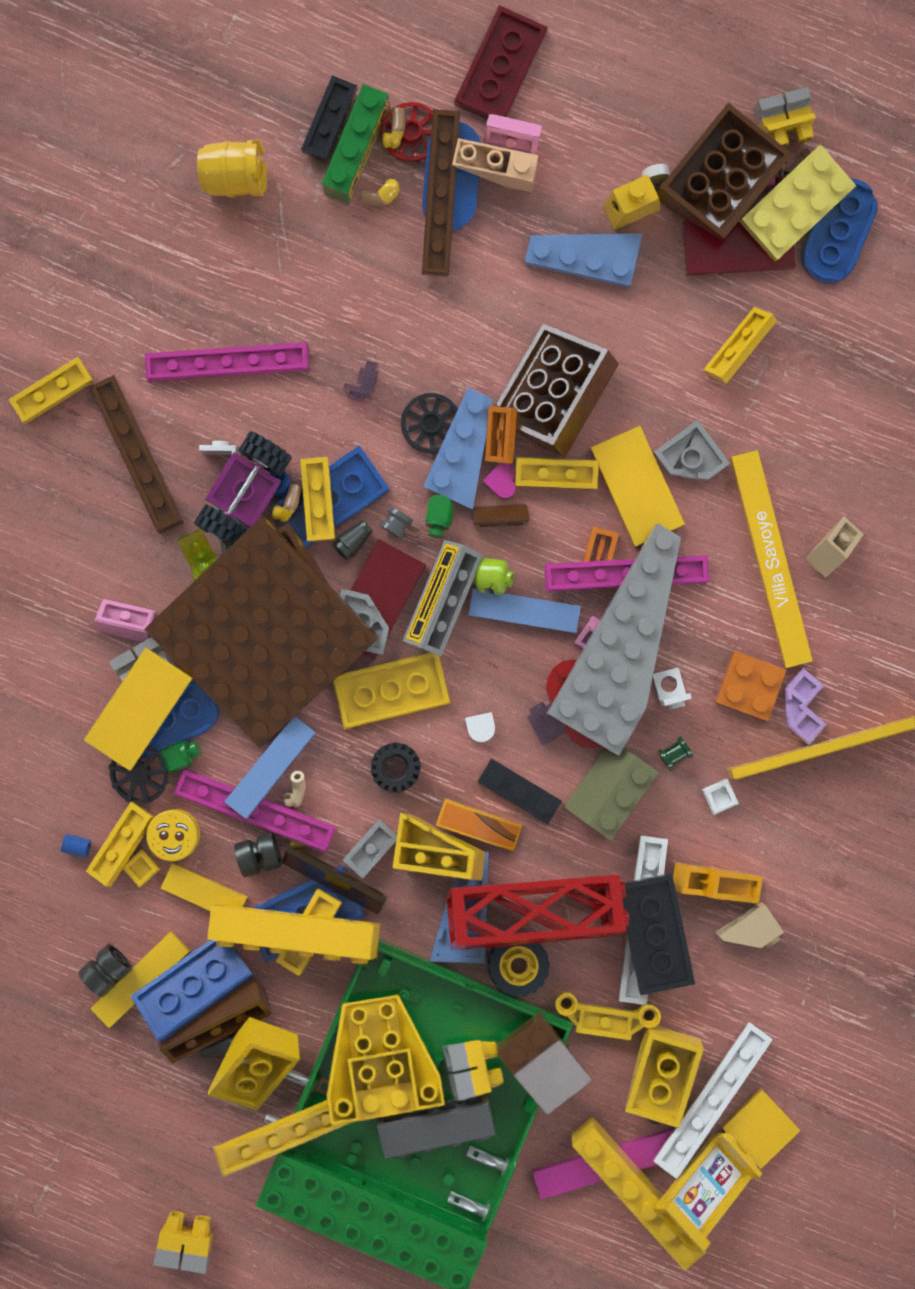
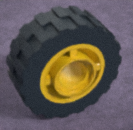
[487,943,550,997]

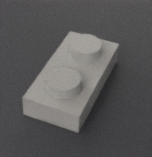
[342,818,397,879]

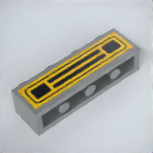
[403,540,483,656]

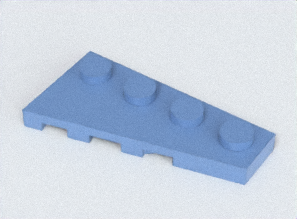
[525,233,643,288]
[423,387,493,510]
[430,851,489,963]

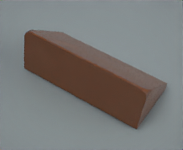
[473,504,529,528]

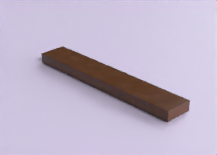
[422,109,460,277]
[89,375,184,534]

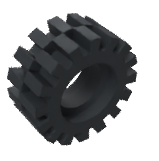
[371,742,421,793]

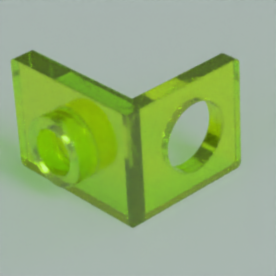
[177,529,217,581]

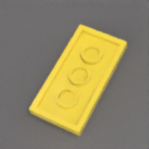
[739,145,856,262]

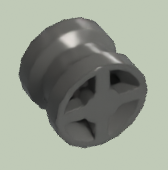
[379,506,413,539]

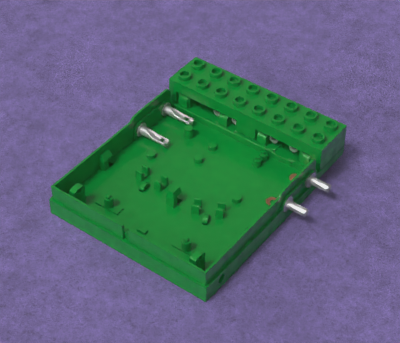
[255,938,573,1289]

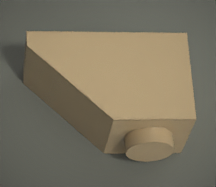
[806,516,864,578]
[715,902,784,948]

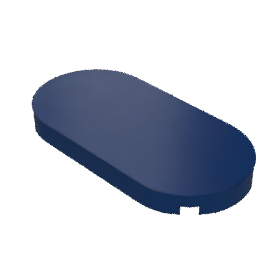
[422,122,481,232]
[801,178,878,284]
[141,682,219,758]

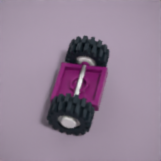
[194,431,292,546]

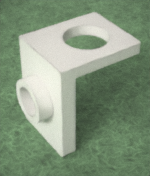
[199,441,240,455]
[653,668,692,710]

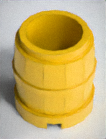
[197,139,267,198]

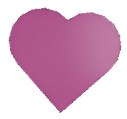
[483,463,516,499]

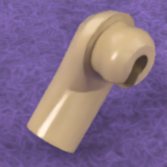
[284,771,306,808]

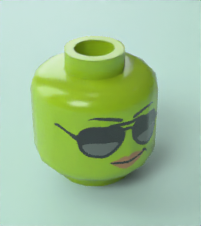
[472,558,514,595]

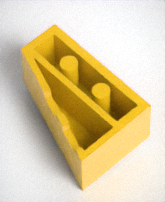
[393,813,486,880]

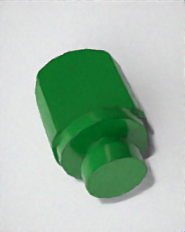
[425,495,454,538]
[158,740,202,772]

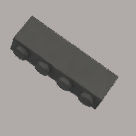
[377,1093,495,1158]

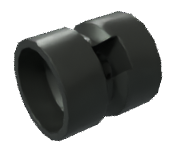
[234,833,282,878]
[79,944,132,997]

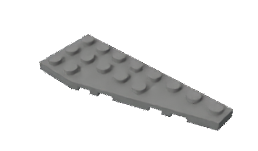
[546,523,681,756]

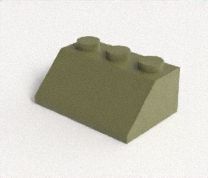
[564,748,659,841]

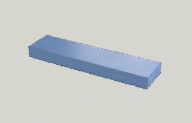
[468,588,581,634]
[225,716,316,820]

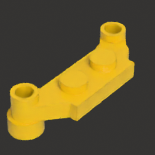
[555,991,661,1040]

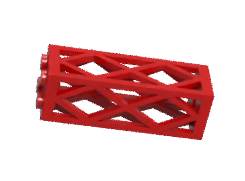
[446,874,629,951]

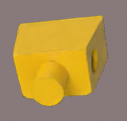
[603,175,661,231]

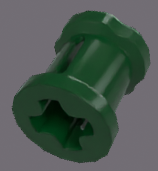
[657,736,694,772]

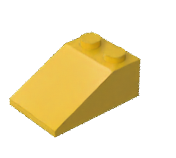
[208,1017,300,1111]
[625,1026,704,1128]

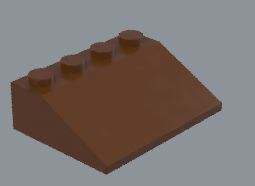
[657,102,792,240]
[495,324,619,457]

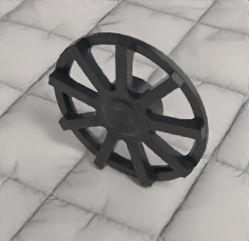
[401,393,458,454]
[108,745,169,804]

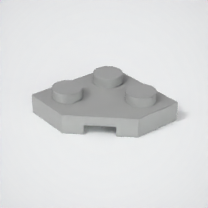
[653,420,730,481]
[340,589,389,655]

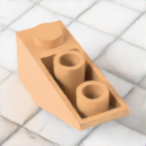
[452,138,538,193]

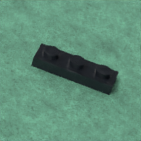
[301,75,358,163]
[477,758,562,824]

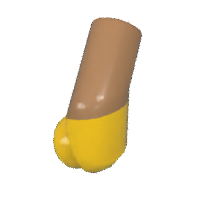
[383,107,405,149]
[361,179,400,207]
[272,484,302,523]

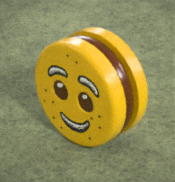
[146,809,201,862]

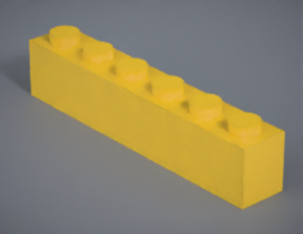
[207,904,380,964]
[571,1116,706,1271]

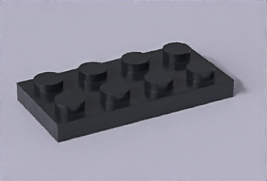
[622,873,695,995]

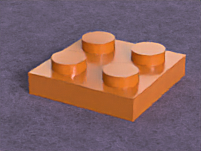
[715,651,786,721]

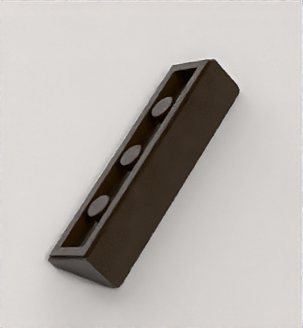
[282,845,387,914]

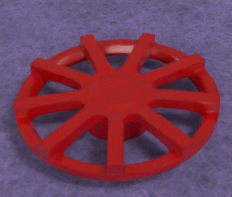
[381,102,433,163]

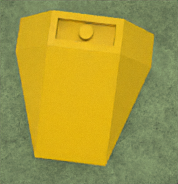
[327,995,445,1125]

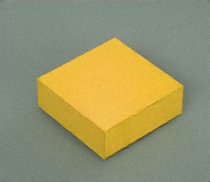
[123,848,162,888]

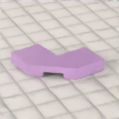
[784,668,827,745]

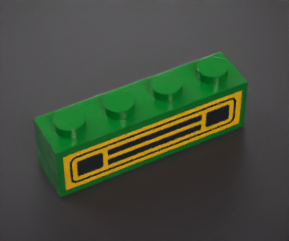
[322,84,390,204]

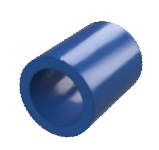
[61,834,91,858]

